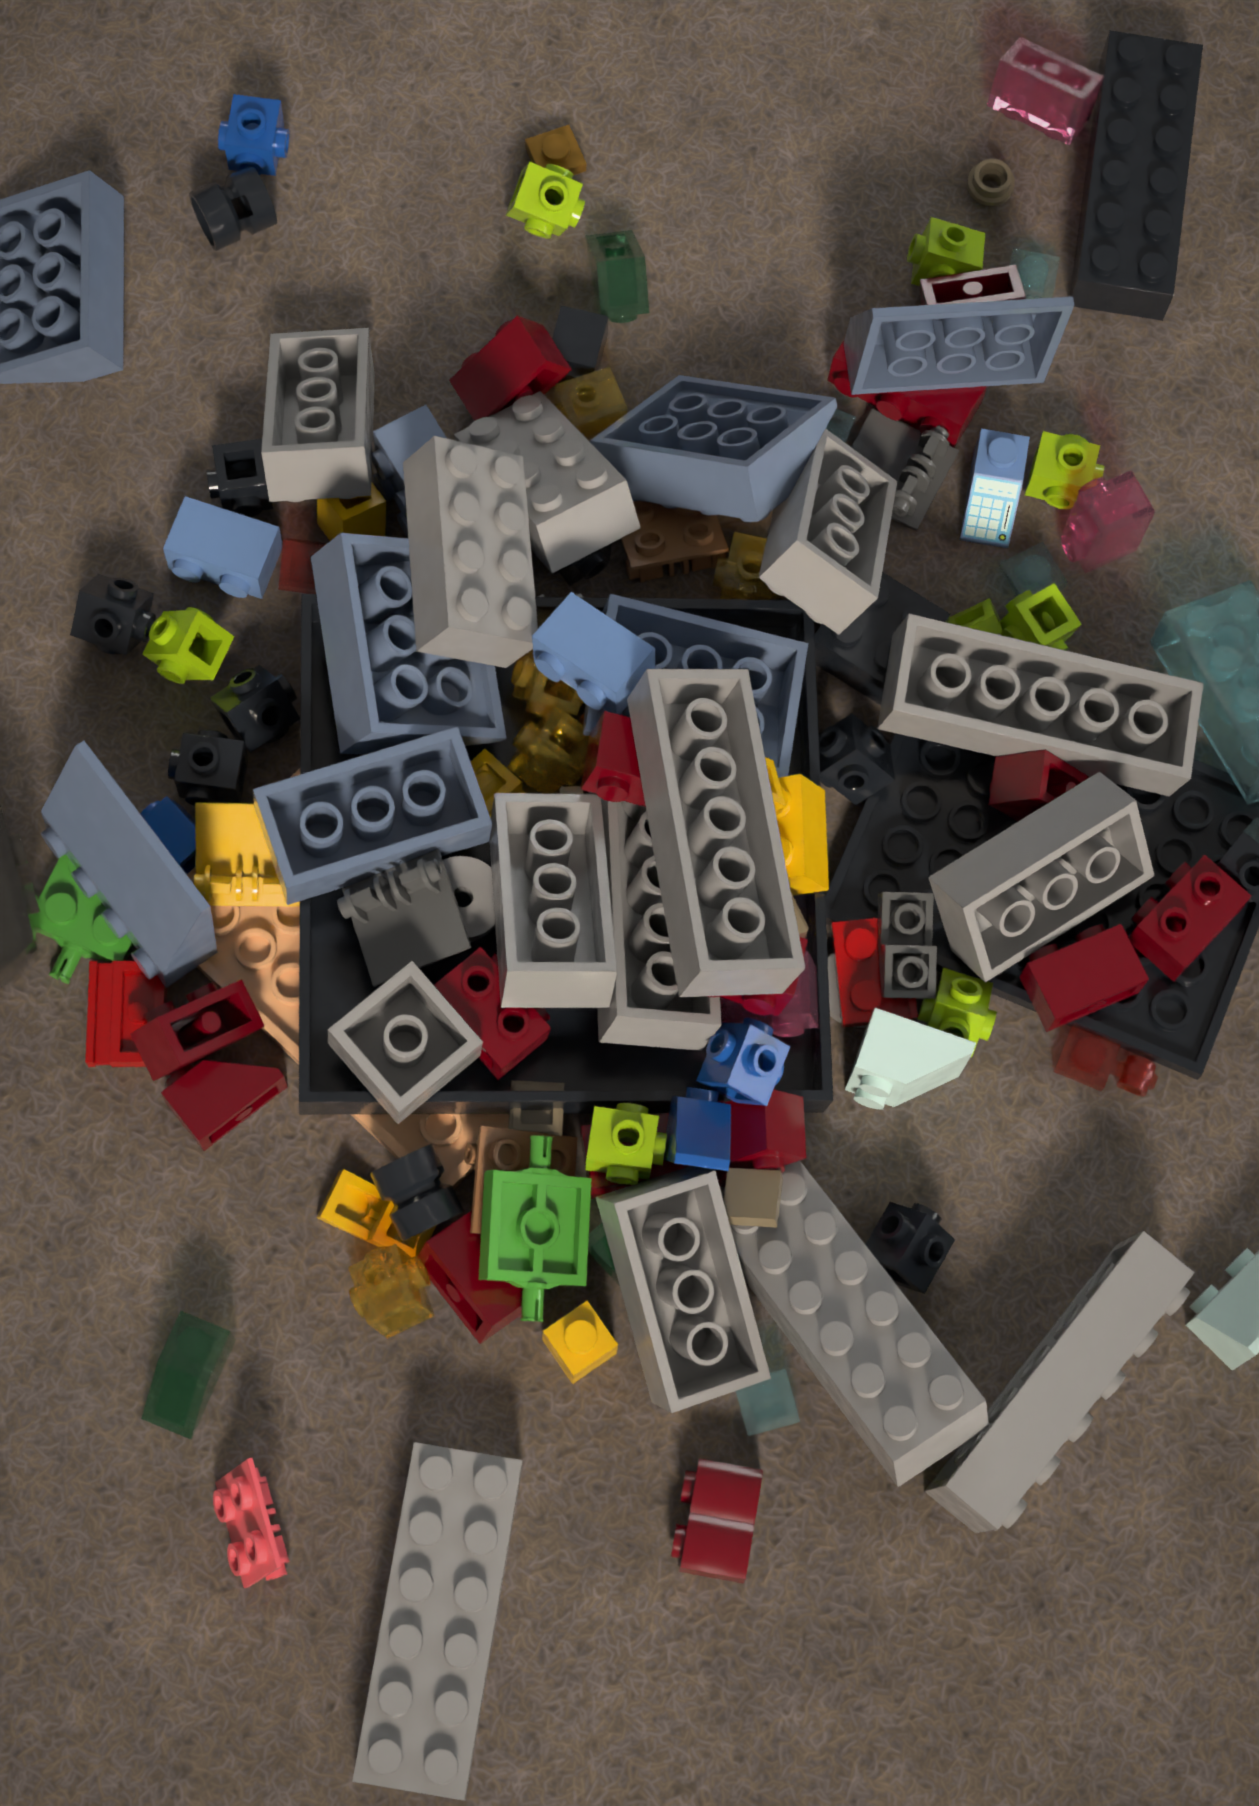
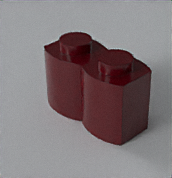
[671,1458,763,1584]

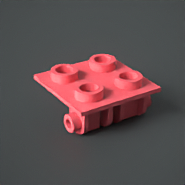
[213,1458,290,1588]

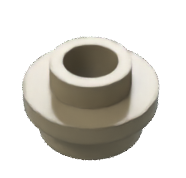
[967,159,1015,206]

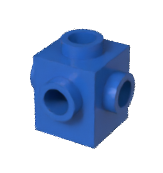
[218,94,290,176]
[696,1018,790,1106]

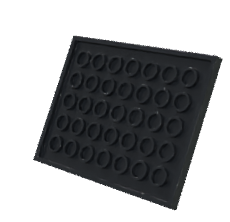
[825,733,1259,1080]

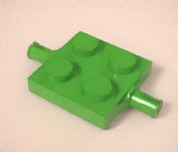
[26,854,134,984]
[479,1135,592,1322]

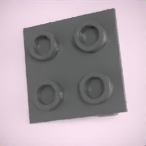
[851,409,959,531]
[337,849,472,987]

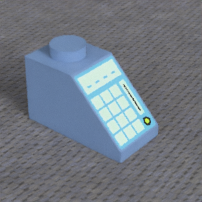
[960,428,1030,548]

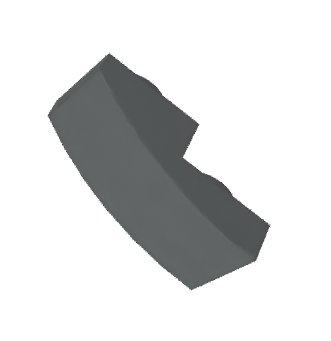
[878,891,937,999]

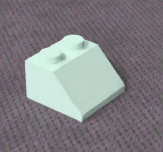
[845,1008,976,1109]
[1186,1248,1259,1370]

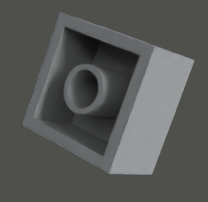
[328,961,483,1124]

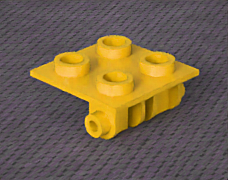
[194,803,300,907]

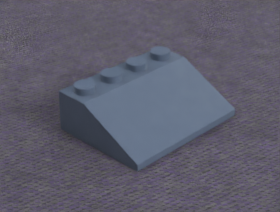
[0,170,124,384]
[844,296,1074,395]
[590,375,837,522]
[311,533,507,755]
[583,594,808,778]
[41,740,218,988]

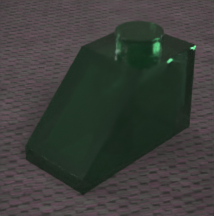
[585,230,650,323]
[141,1311,236,1440]

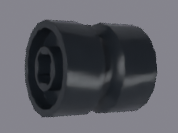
[189,166,278,251]
[369,1143,464,1241]

